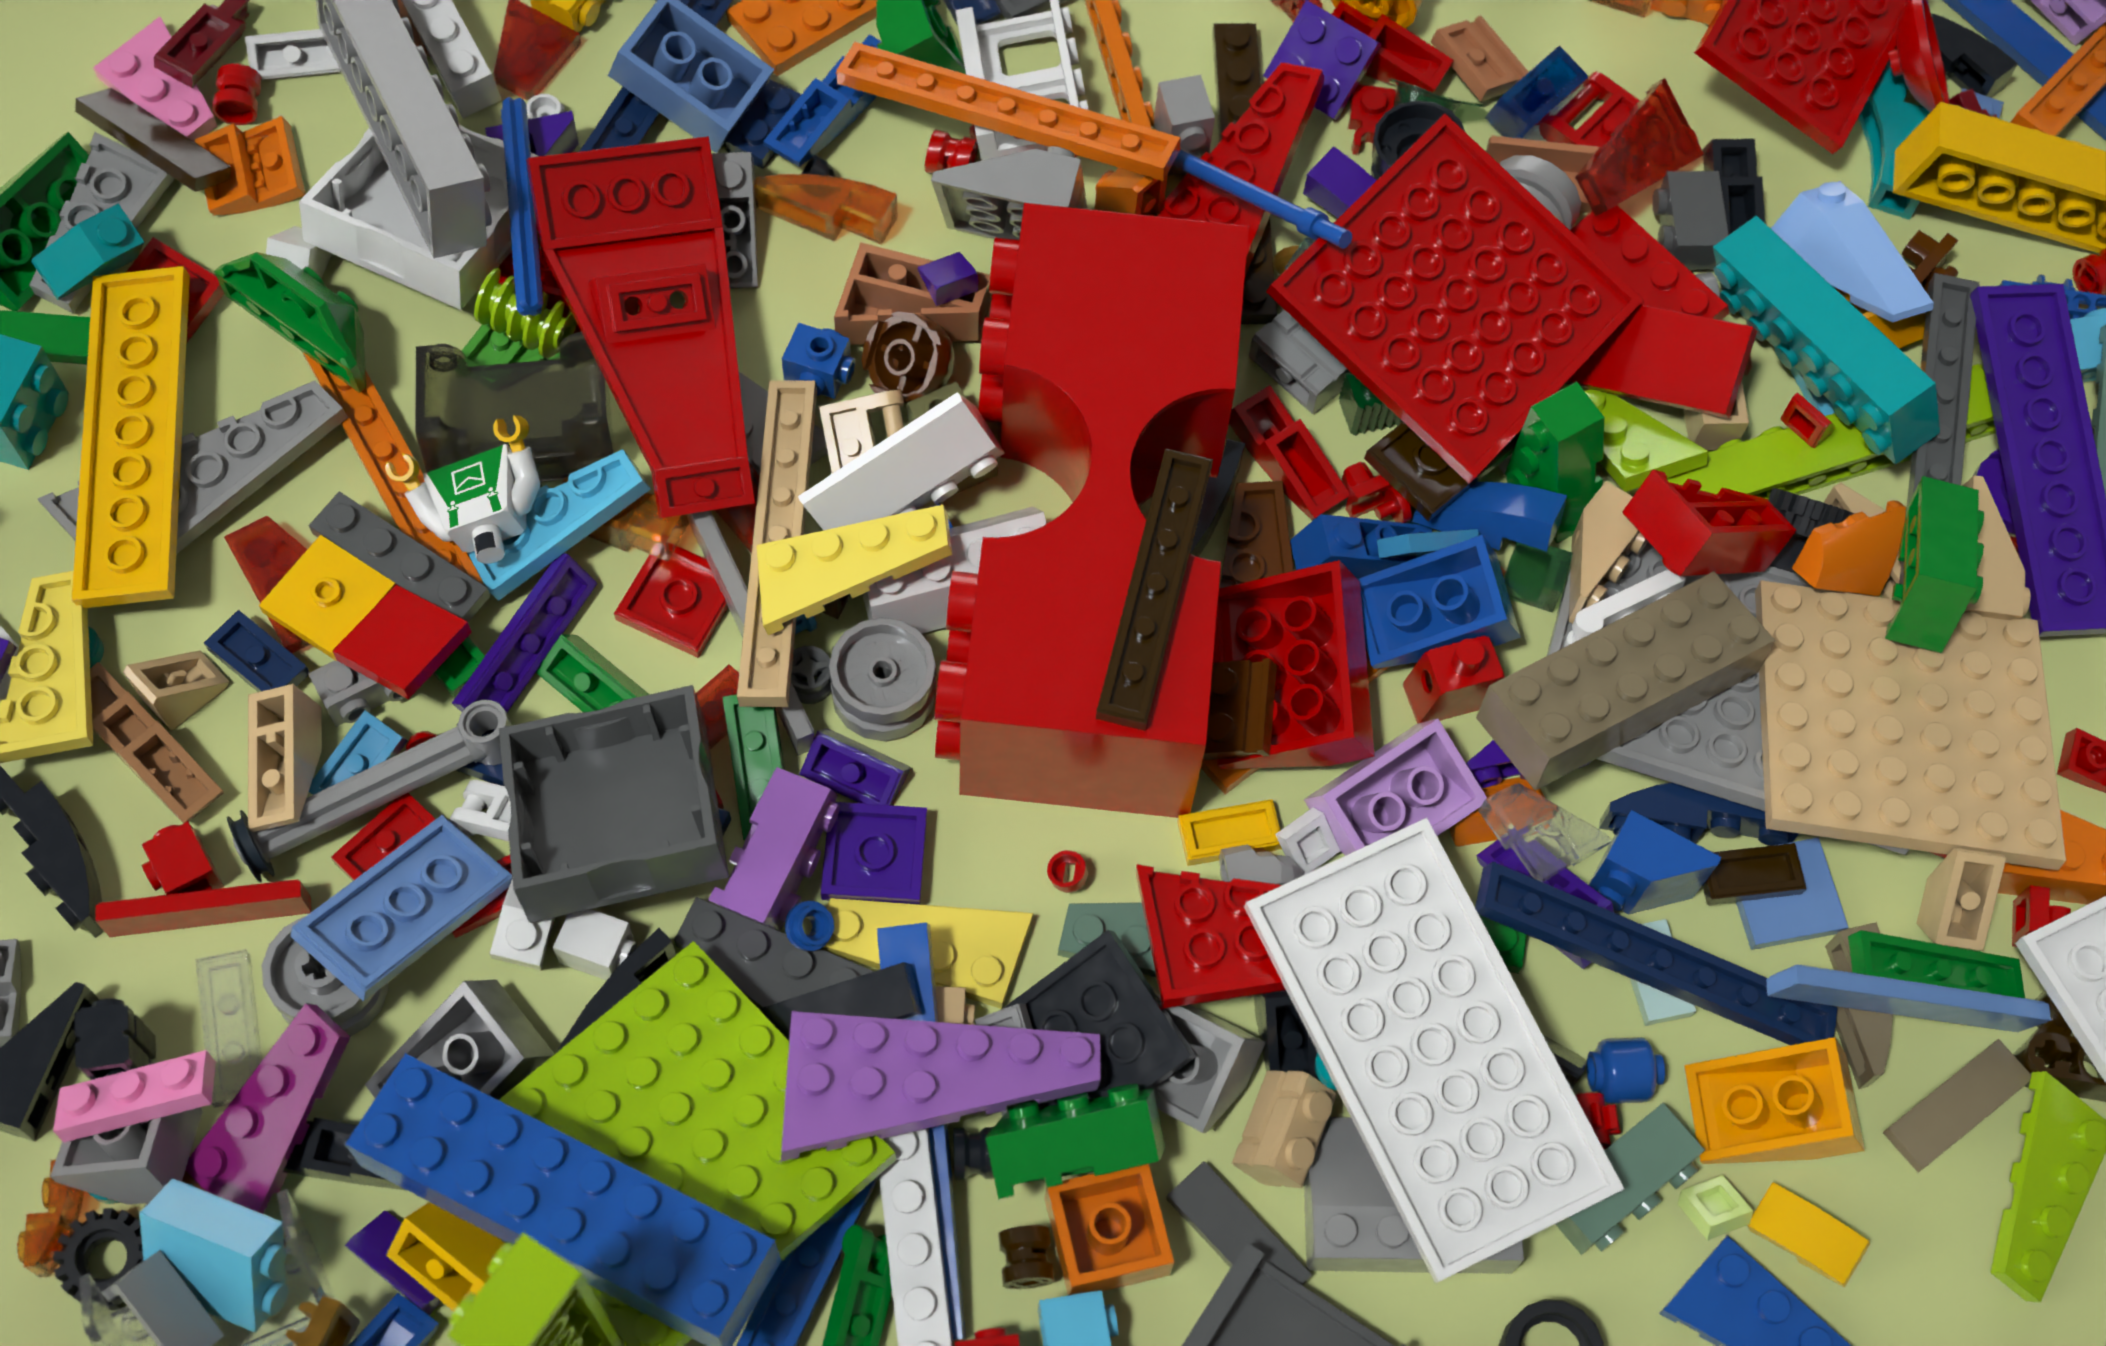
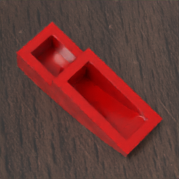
[1332,0,1454,94]
[1229,385,1349,520]

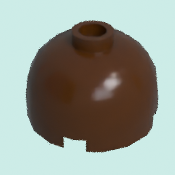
[862,311,955,404]

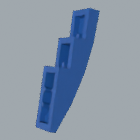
[763,34,882,167]

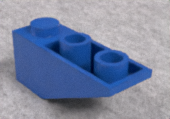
[1290,514,1433,579]

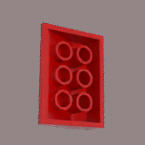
[1213,560,1375,769]

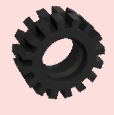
[1768,488,1854,538]
[53,1208,144,1311]

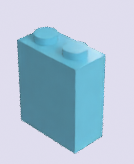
[139,1178,289,1333]

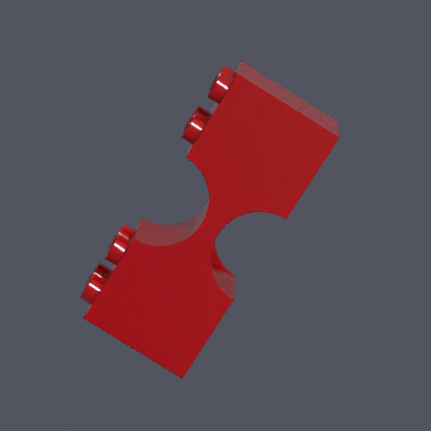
[935,203,1249,818]

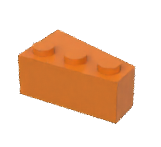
[1998,810,2106,905]

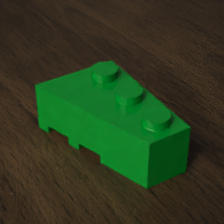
[1505,382,1605,544]
[1885,476,1984,653]
[986,1084,1166,1199]

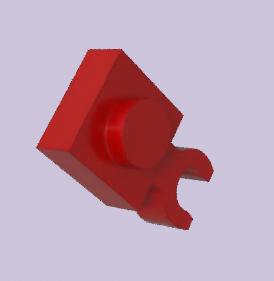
[1348,84,1396,155]

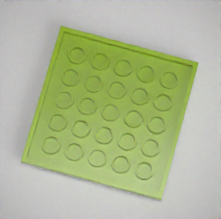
[499,941,896,1346]

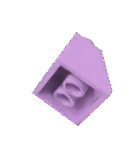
[1303,719,1489,856]

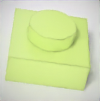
[1678,1175,1753,1240]

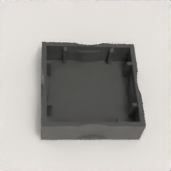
[499,685,729,923]

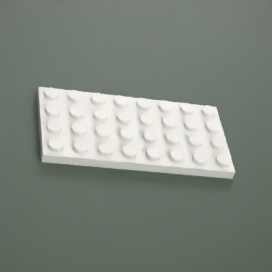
[1244,818,1624,1284]

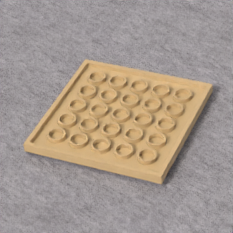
[1755,580,2066,870]

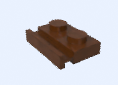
[1203,658,1277,760]

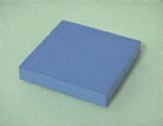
[1736,837,1849,950]

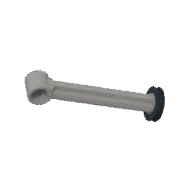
[227,700,512,883]

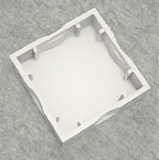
[299,124,538,310]

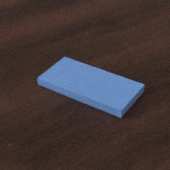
[291,815,512,1002]

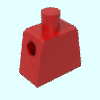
[1403,636,1505,724]

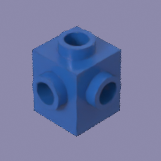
[782,322,856,399]

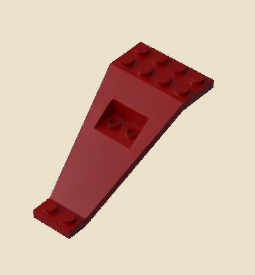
[526,136,755,518]

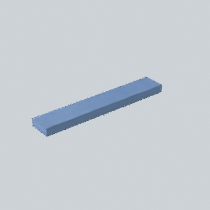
[1766,965,2051,1032]

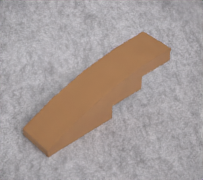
[90,662,224,823]

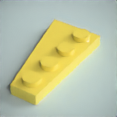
[756,505,953,636]
[0,571,93,763]
[820,898,1033,1009]

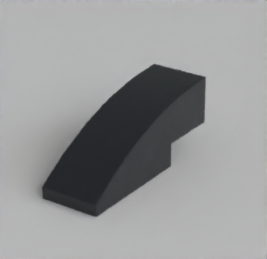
[1895,13,2018,98]
[1702,139,1765,235]

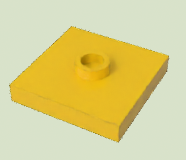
[258,535,396,661]

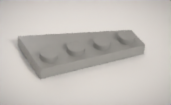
[30,132,175,313]

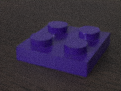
[1263,0,1382,120]
[821,802,927,905]

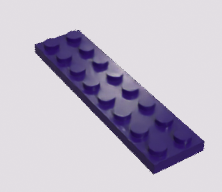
[1970,284,2106,637]

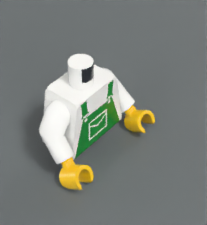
[385,415,540,564]

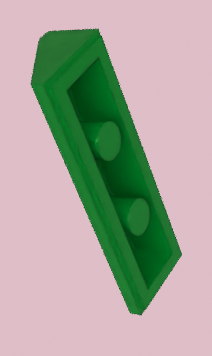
[536,634,650,713]

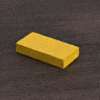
[1177,799,1282,866]

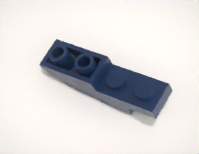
[1599,782,1799,846]

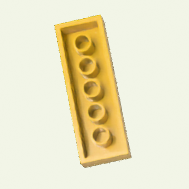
[1893,102,2106,253]

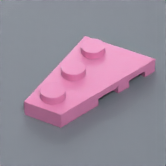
[93,17,218,142]

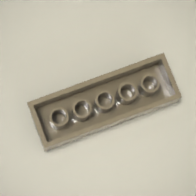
[1476,571,1775,791]

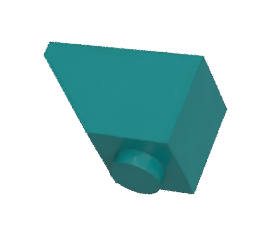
[31,203,144,300]

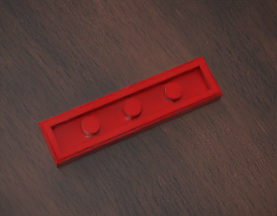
[95,879,312,937]

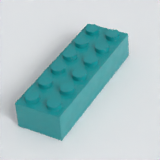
[1713,215,1940,465]

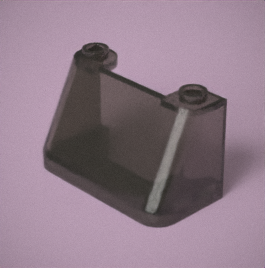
[415,332,615,482]

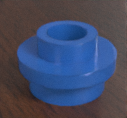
[785,901,834,951]

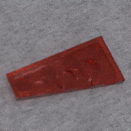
[1575,78,1704,216]

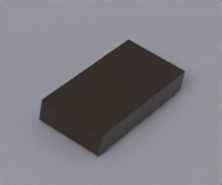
[1702,843,1807,905]

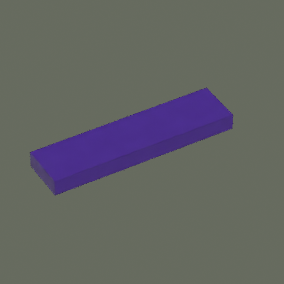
[452,553,598,730]

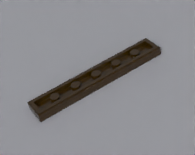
[1095,448,1213,731]

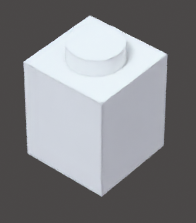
[553,909,637,980]

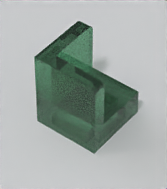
[1504,542,1573,613]

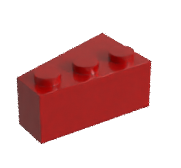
[1622,469,1797,576]

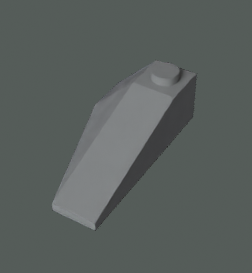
[1151,987,1266,1133]

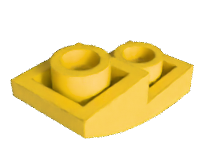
[1747,1182,1870,1288]

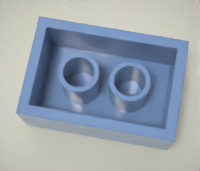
[608,0,774,153]

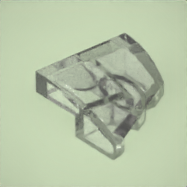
[1478,783,1612,882]

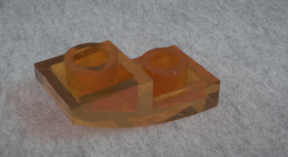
[17,1160,85,1278]

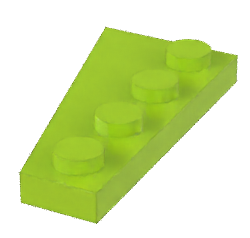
[1991,1071,2106,1302]

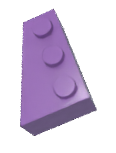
[708,767,840,931]

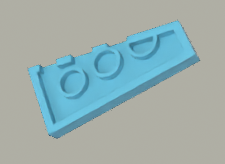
[467,449,651,601]

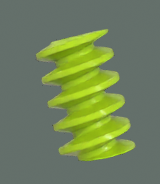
[474,268,578,359]

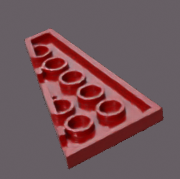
[1157,62,1325,276]
[1136,864,1286,1009]

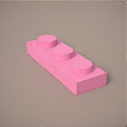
[53,1050,216,1142]

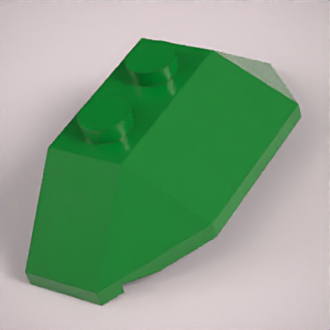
[214,252,366,393]

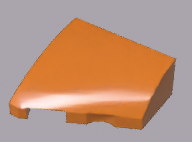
[1792,500,1906,596]

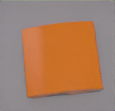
[195,116,305,215]

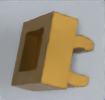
[285,1296,360,1346]

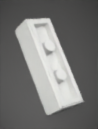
[245,29,341,80]

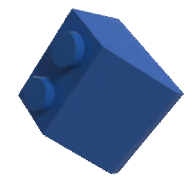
[1588,810,1721,915]

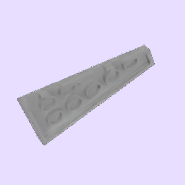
[37,380,348,554]

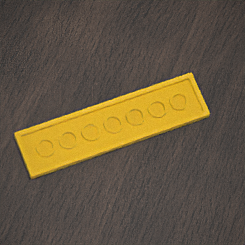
[72,266,190,608]

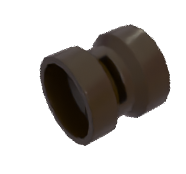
[998,1225,1054,1289]

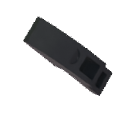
[0,766,104,938]

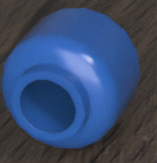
[1586,1037,1665,1104]

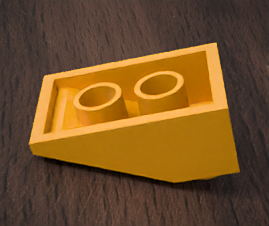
[1684,1037,1865,1164]

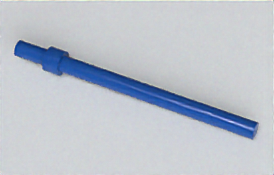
[1172,149,1352,249]

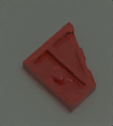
[493,0,581,101]

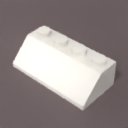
[798,392,1005,530]
[862,507,1046,634]

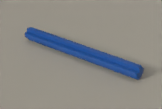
[501,97,543,317]

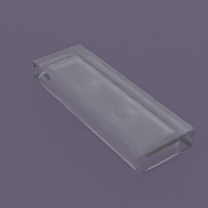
[195,949,262,1108]

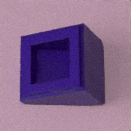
[918,252,978,306]

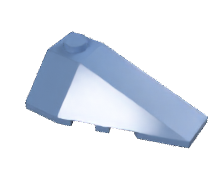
[1771,181,1934,323]

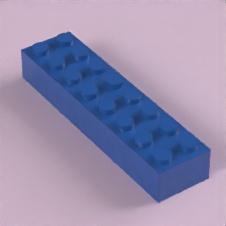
[345,1053,781,1346]

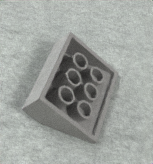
[931,146,1087,240]
[1304,1117,1524,1274]

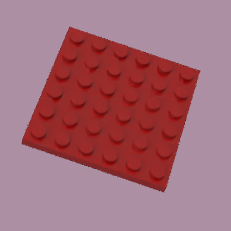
[1266,114,1644,484]

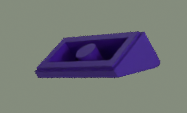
[799,728,911,805]
[345,1210,441,1316]

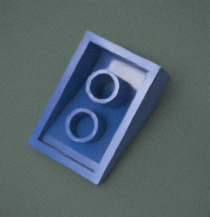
[1358,534,1521,669]

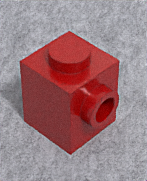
[141,821,224,895]

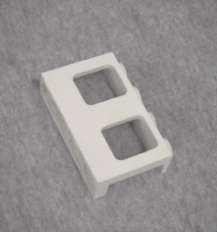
[955,0,1089,161]

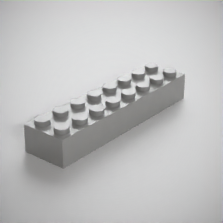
[316,0,492,258]

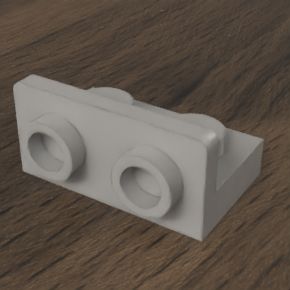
[308,660,405,727]

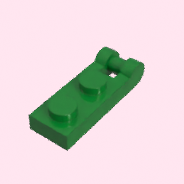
[822,1225,892,1346]

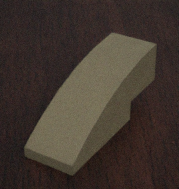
[1825,922,1893,1089]
[1883,1039,2031,1173]

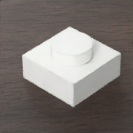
[1275,808,1340,876]

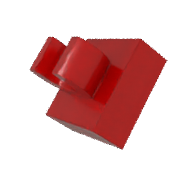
[2012,885,2071,947]

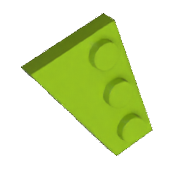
[1585,389,1708,492]

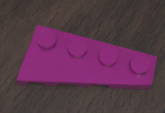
[185,1003,350,1214]

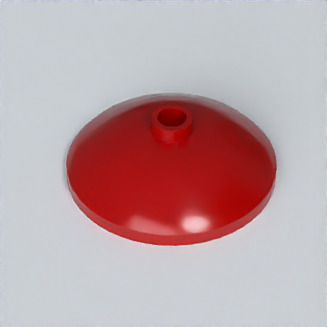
[1889,0,1950,112]

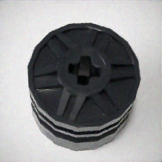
[1371,101,1465,180]

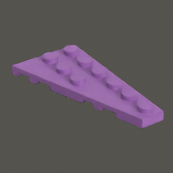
[780,1011,1100,1162]

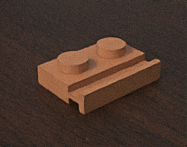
[1430,16,1531,102]

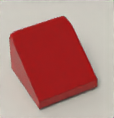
[1780,392,1836,449]

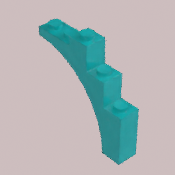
[1858,59,1930,220]

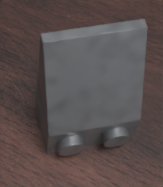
[365,979,554,1100]

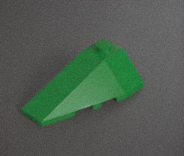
[876,0,966,74]
[0,131,89,311]

